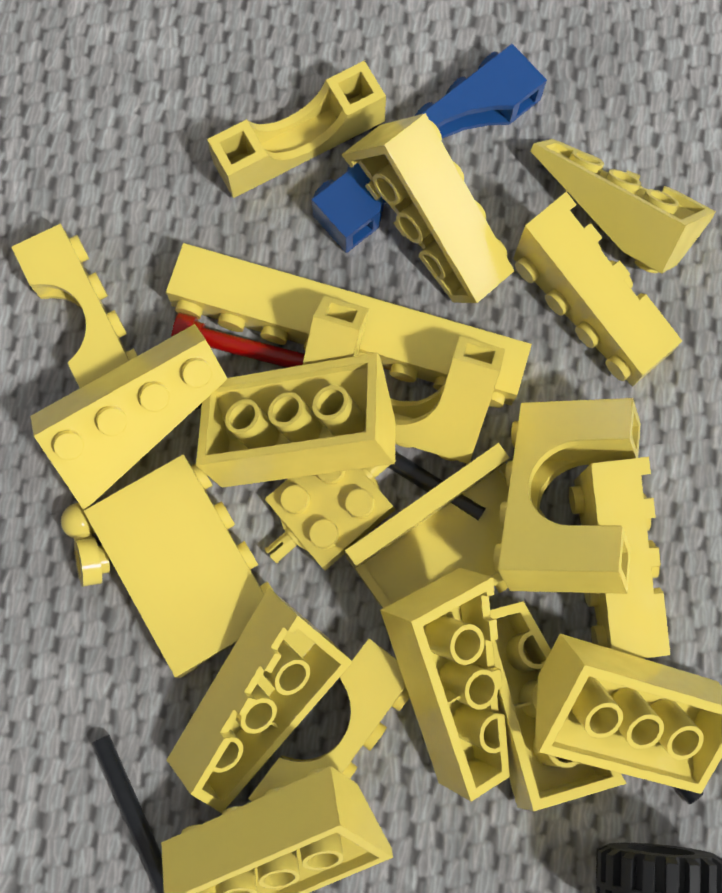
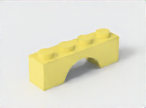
[207,60,386,198]
[11,223,138,388]
[248,639,410,801]

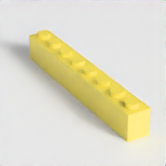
[166,243,532,408]

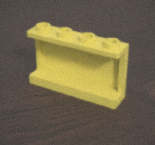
[345,443,547,609]
[84,454,274,678]

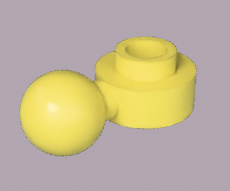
[61,503,110,587]

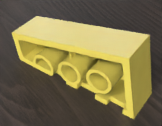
[30,324,228,510]
[380,568,510,802]

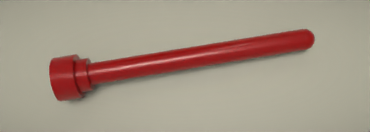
[171,312,305,368]

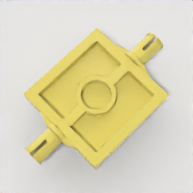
[264,460,396,571]

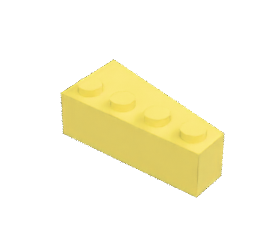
[341,113,514,303]
[513,191,682,387]
[569,456,670,659]
[167,588,353,813]
[490,601,627,812]

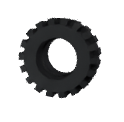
[596,842,722,893]

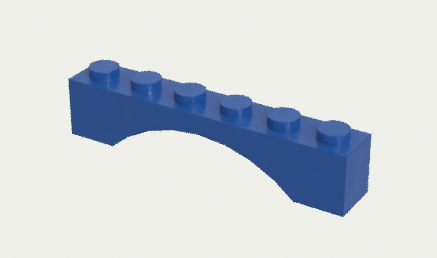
[311,44,547,253]

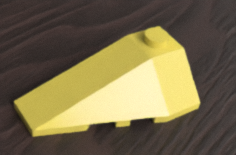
[530,139,716,274]

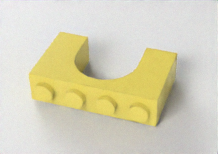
[303,295,505,464]
[493,398,641,594]

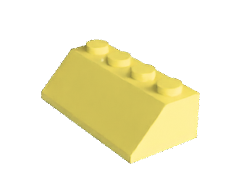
[196,352,396,488]
[535,634,722,794]
[161,766,393,893]

